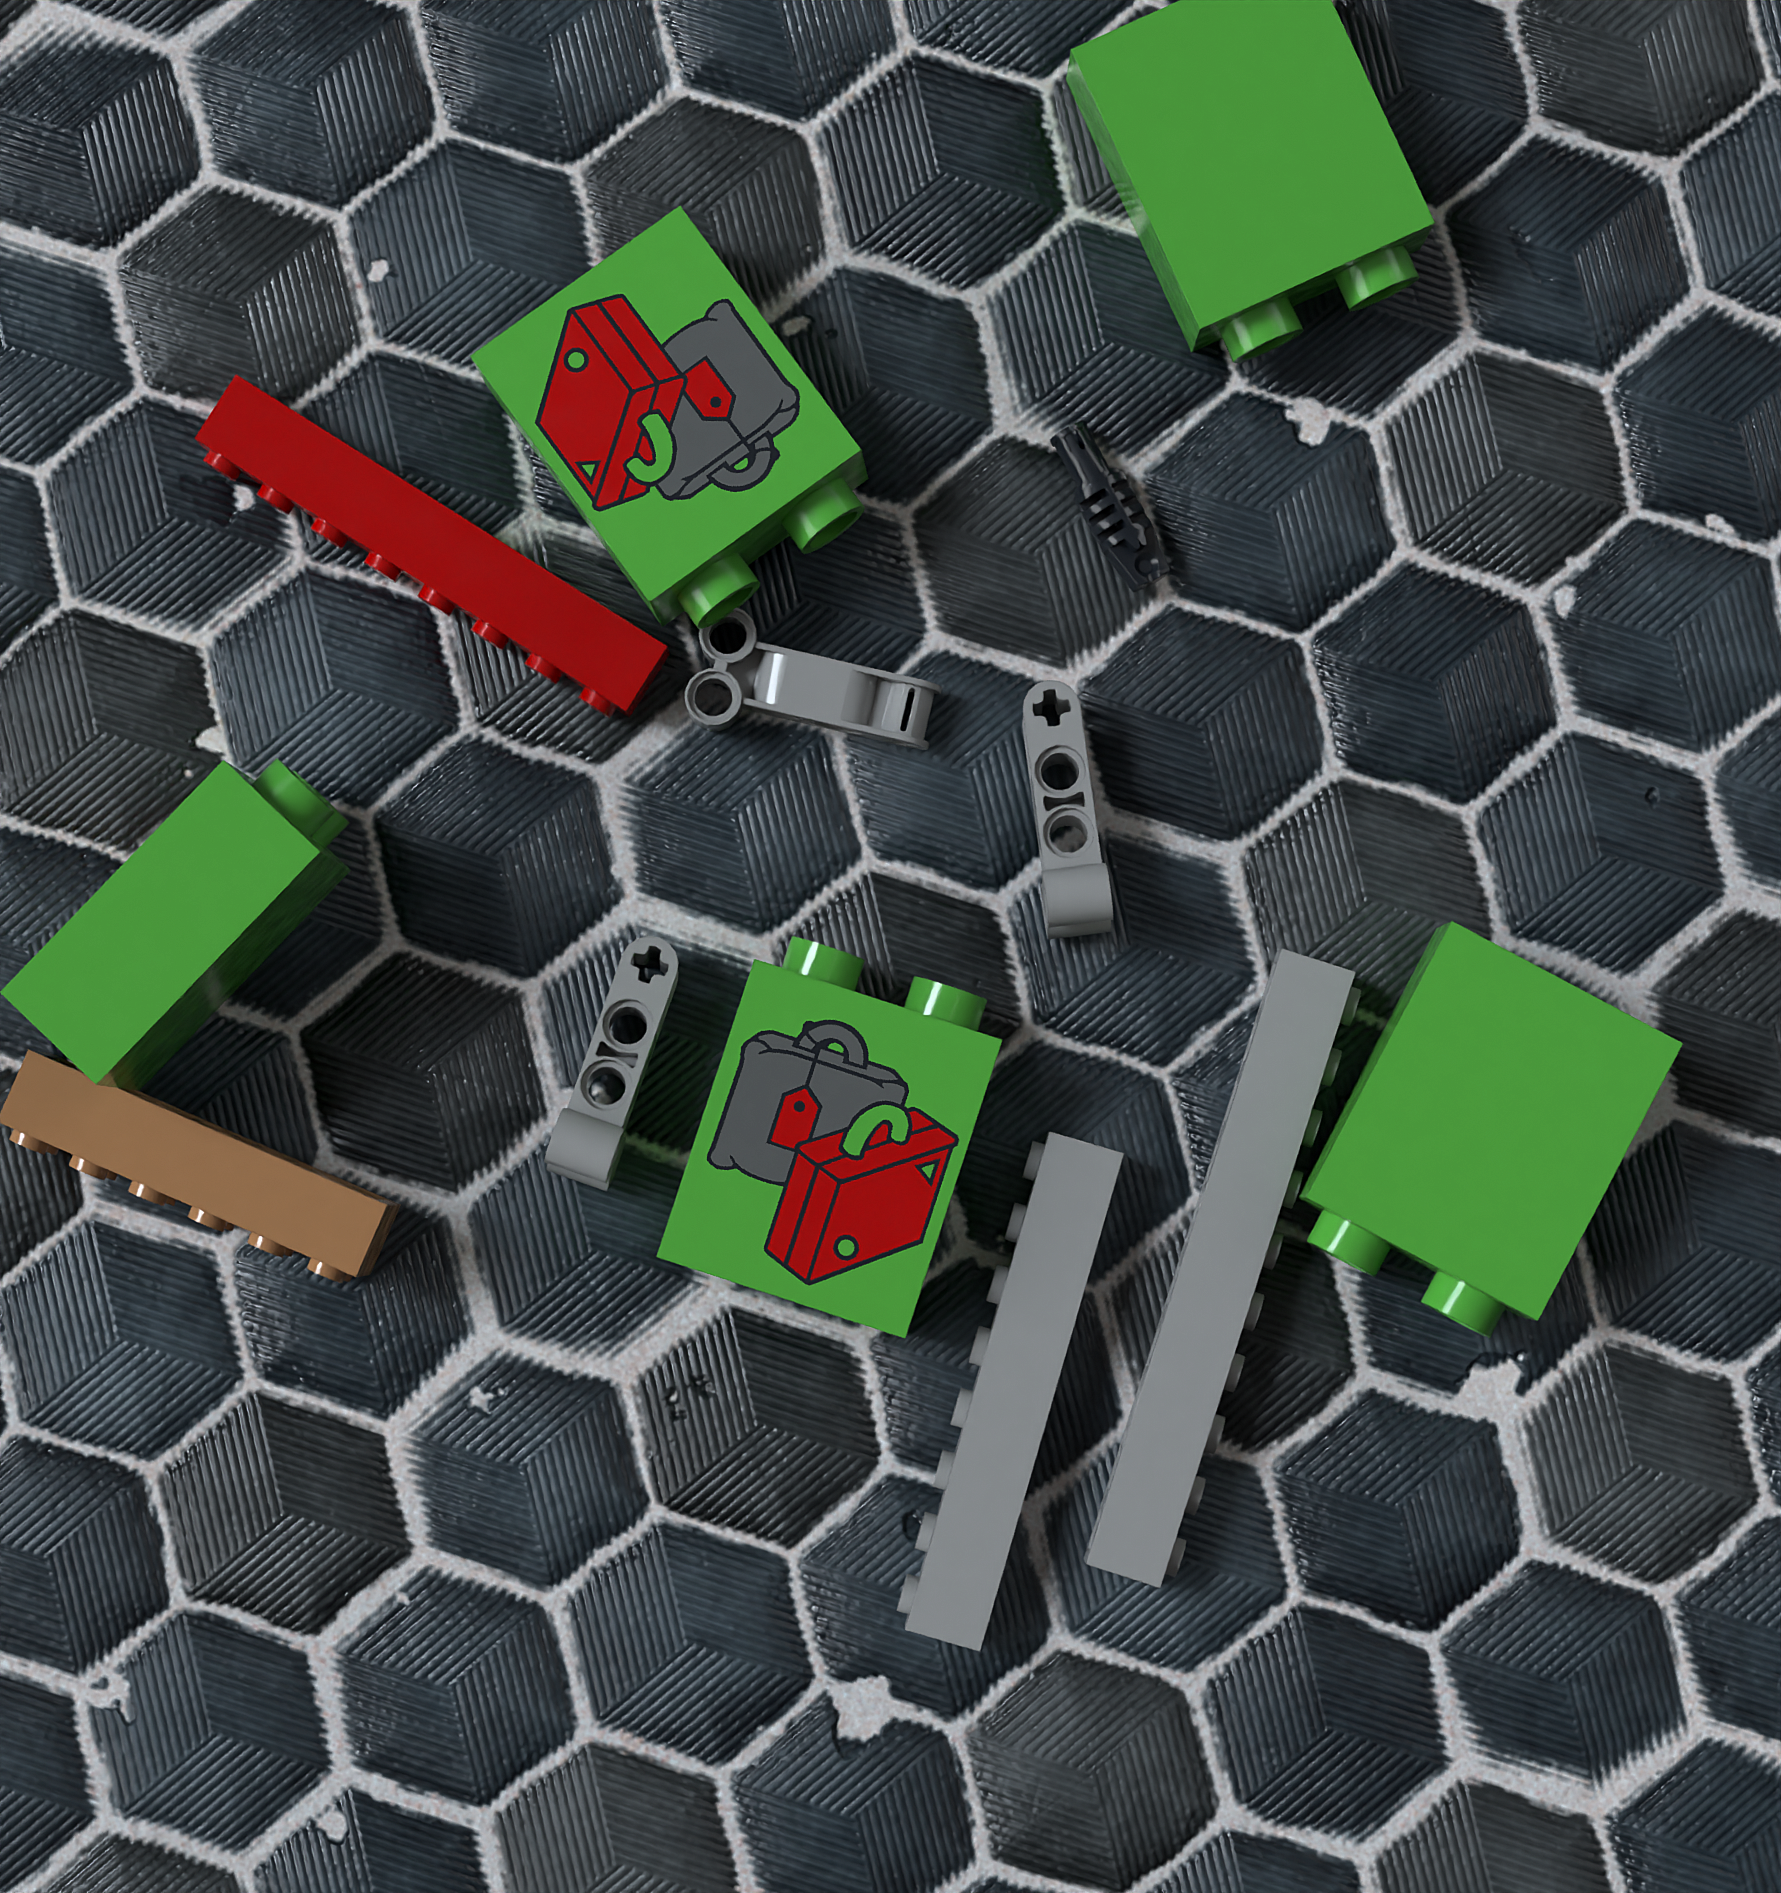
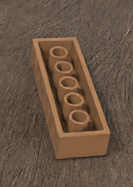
[0,1050,401,1283]

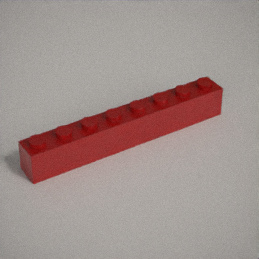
[194,374,670,718]

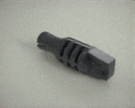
[1050,420,1170,592]

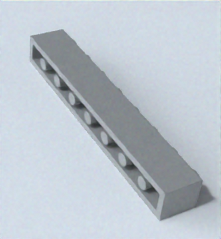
[896,1132,1124,1652]

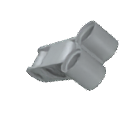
[685,608,942,750]
[1022,680,1113,940]
[544,936,679,1191]

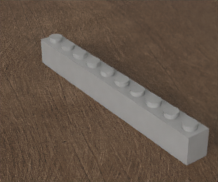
[1084,949,1361,1588]

